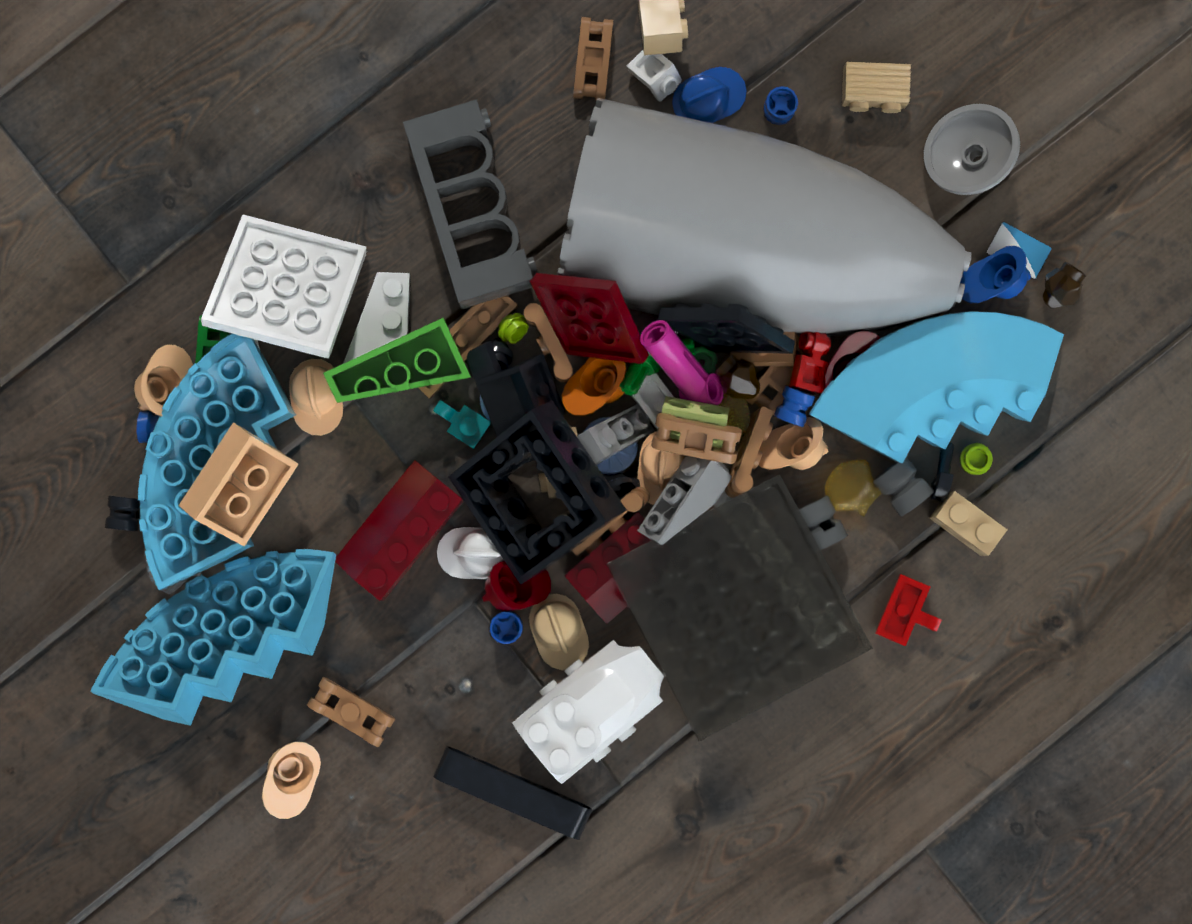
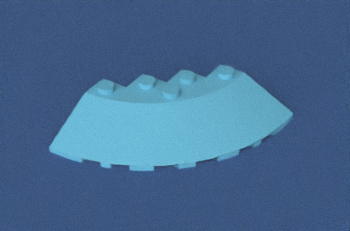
[809,311,1064,463]
[138,334,296,590]
[91,549,336,726]

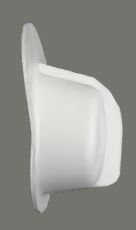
[437,527,504,579]

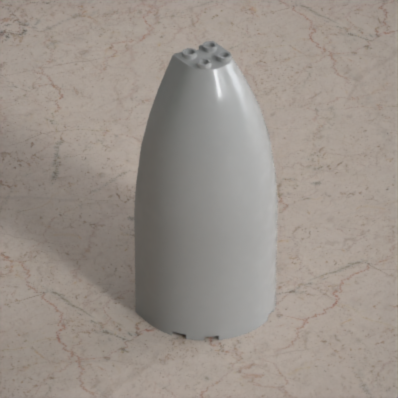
[557,98,972,337]

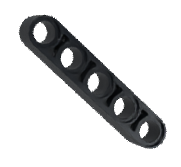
[433,746,593,840]

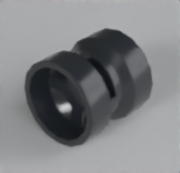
[105,496,140,531]

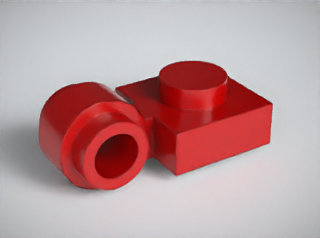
[789,332,831,394]

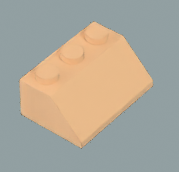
[178,422,299,547]

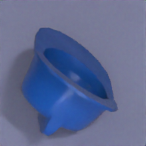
[672,67,747,123]
[960,245,1031,303]

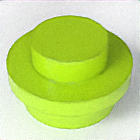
[498,313,529,344]
[960,443,993,475]

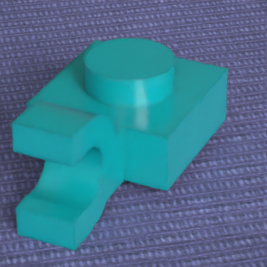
[433,400,491,449]

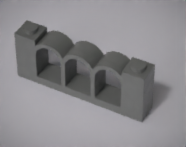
[403,99,538,310]

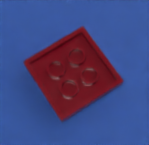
[530,273,649,364]

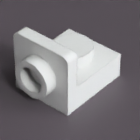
[627,50,682,102]

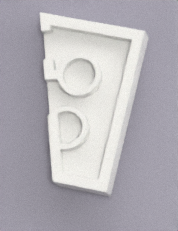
[343,272,410,364]

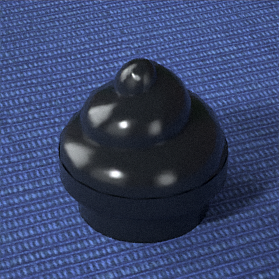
[491,337,513,370]

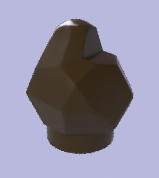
[1043,261,1086,308]
[714,354,760,399]

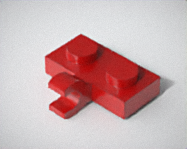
[875,574,942,646]

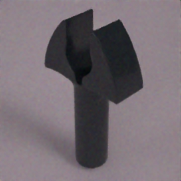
[930,442,954,502]

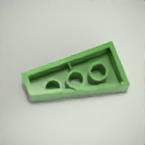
[323,318,471,403]

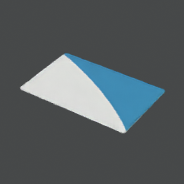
[987,222,1052,279]

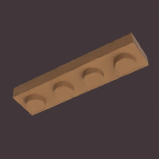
[419,295,518,399]

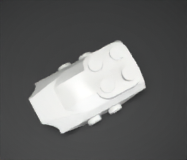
[512,640,664,784]

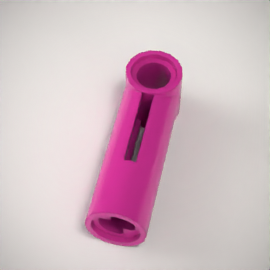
[640,320,724,405]

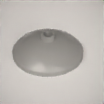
[924,104,1020,195]

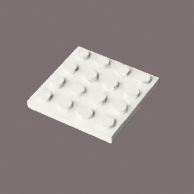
[201,215,366,359]

